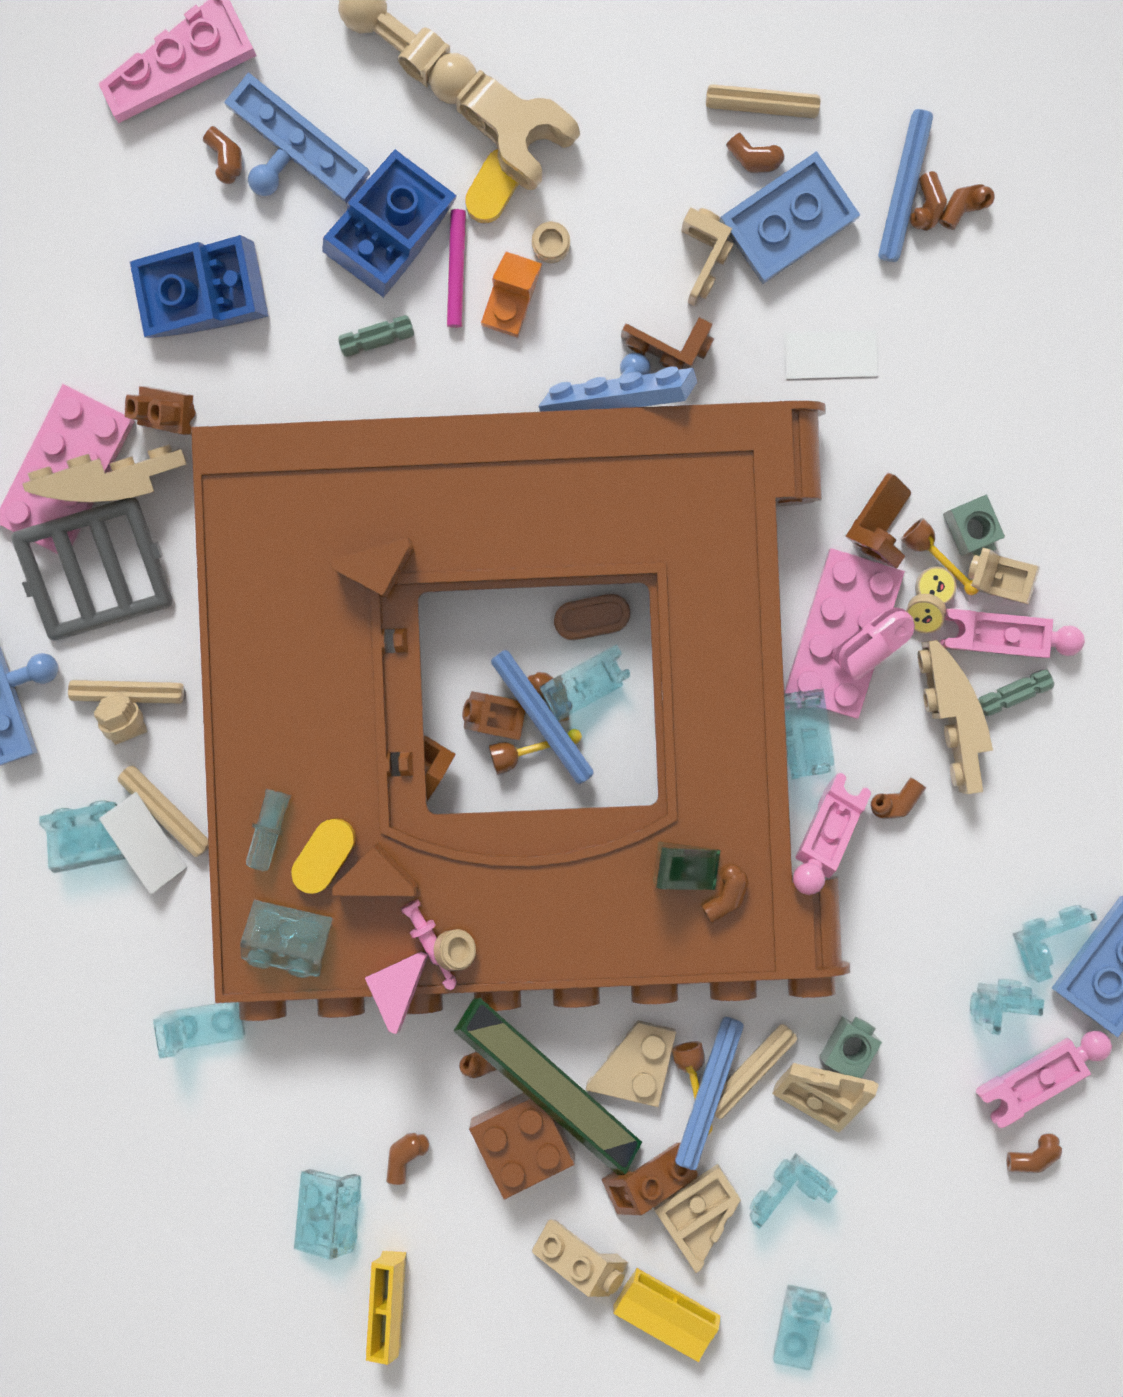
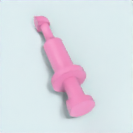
[401,899,457,990]

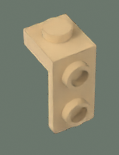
[681,207,734,306]
[968,548,1040,605]
[532,1219,628,1297]

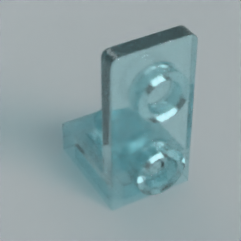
[1012,905,1098,983]
[153,1002,245,1059]
[749,1153,838,1229]
[773,1284,832,1370]

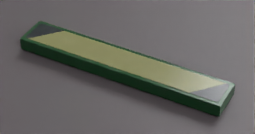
[454,998,642,1175]

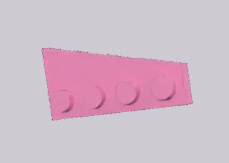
[99,0,257,123]

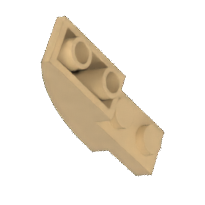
[22,444,186,502]
[917,640,993,794]

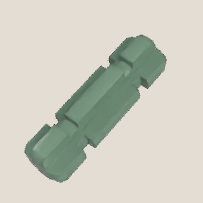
[338,315,414,357]
[978,669,1054,716]

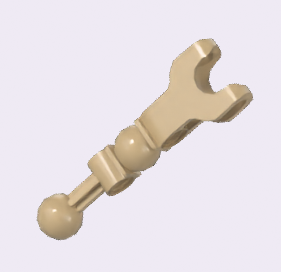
[338,0,580,190]

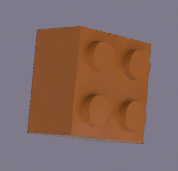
[469,1093,575,1200]

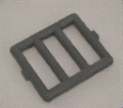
[11,497,173,641]

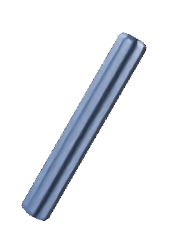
[878,109,933,262]
[491,650,594,784]
[675,1017,744,1170]

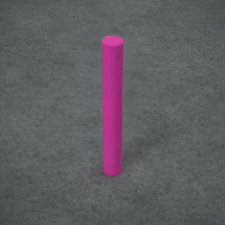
[447,209,466,328]

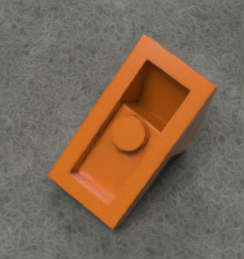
[481,252,542,338]

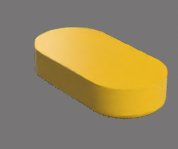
[465,149,519,223]
[291,819,356,894]

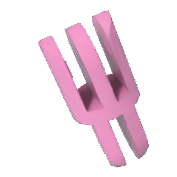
[832,607,915,680]

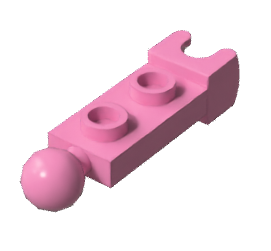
[939,609,1085,658]
[793,773,871,895]
[976,1031,1112,1128]

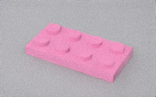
[0,384,135,554]
[784,548,905,719]

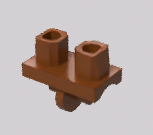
[125,386,196,435]

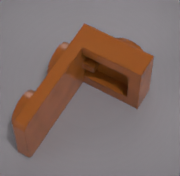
[621,317,715,370]

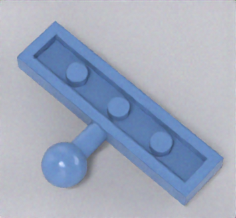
[224,72,370,204]
[538,353,697,412]
[0,647,59,766]

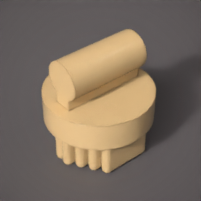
[94,692,147,745]

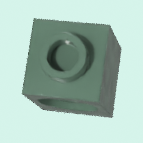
[943,494,1005,556]
[819,1016,882,1078]

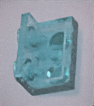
[39,800,126,873]
[240,900,333,978]
[970,979,1044,1035]
[294,1169,361,1260]

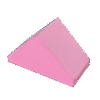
[365,952,428,1034]

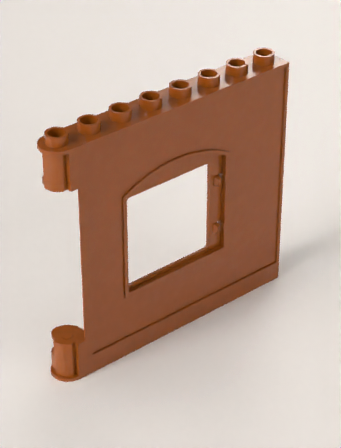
[191,401,850,1021]

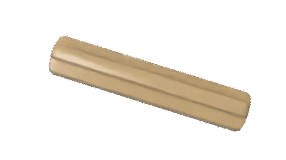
[706,84,821,118]
[68,680,184,704]
[117,766,209,857]
[714,1024,798,1119]

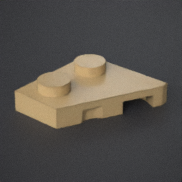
[586,1020,676,1107]
[772,1063,879,1133]
[654,1164,741,1273]

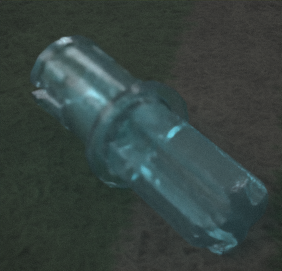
[246,789,291,871]

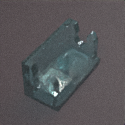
[539,644,630,721]
[784,688,835,779]

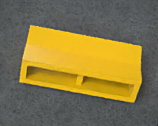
[366,1251,406,1365]
[613,1268,720,1362]

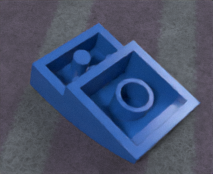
[322,149,457,298]
[129,235,268,338]

